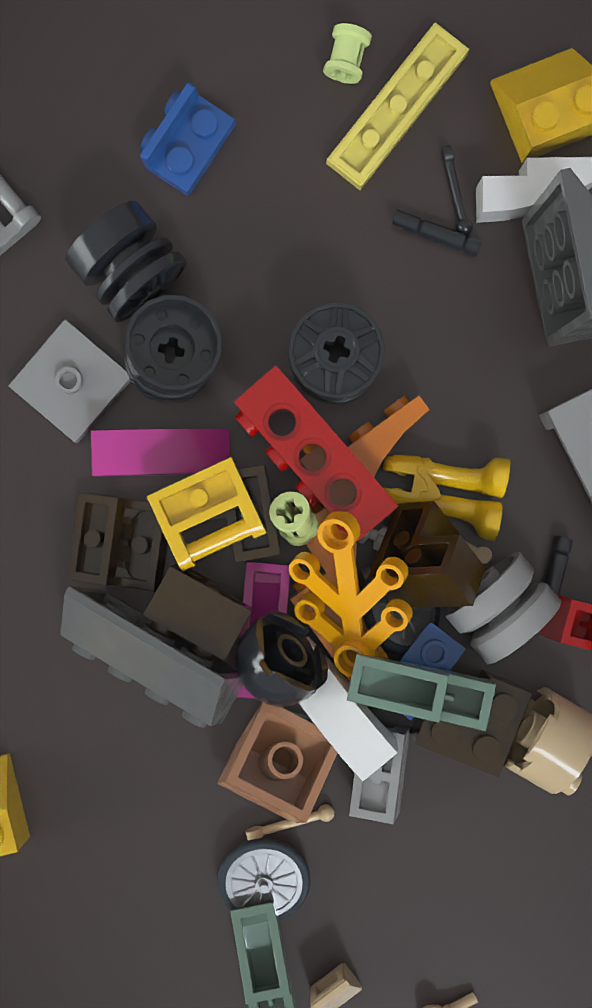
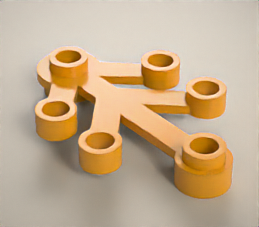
[289,511,413,677]

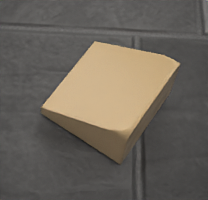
[310,963,362,1008]

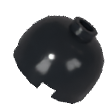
[235,611,328,707]

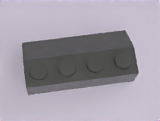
[60,586,243,728]

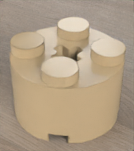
[504,687,592,796]

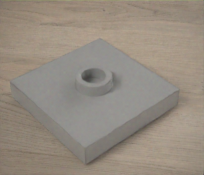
[9,320,130,443]

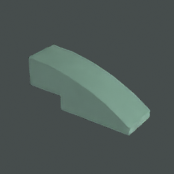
[347,654,496,731]
[230,902,297,1008]

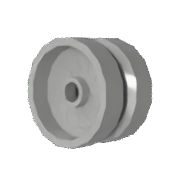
[443,552,561,665]

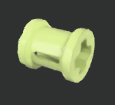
[323,23,372,84]
[269,491,319,546]

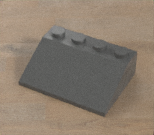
[522,168,592,347]

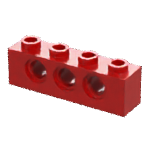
[234,366,398,543]

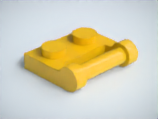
[147,457,267,572]

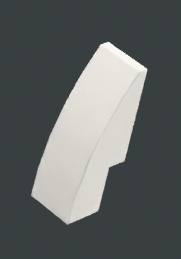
[476,157,592,223]
[299,636,398,781]

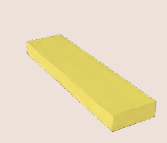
[326,22,469,190]

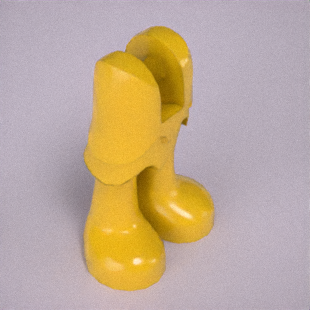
[382,455,511,541]

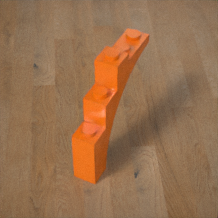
[290,395,430,681]

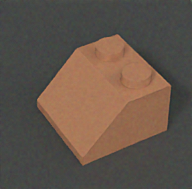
[217,702,338,823]

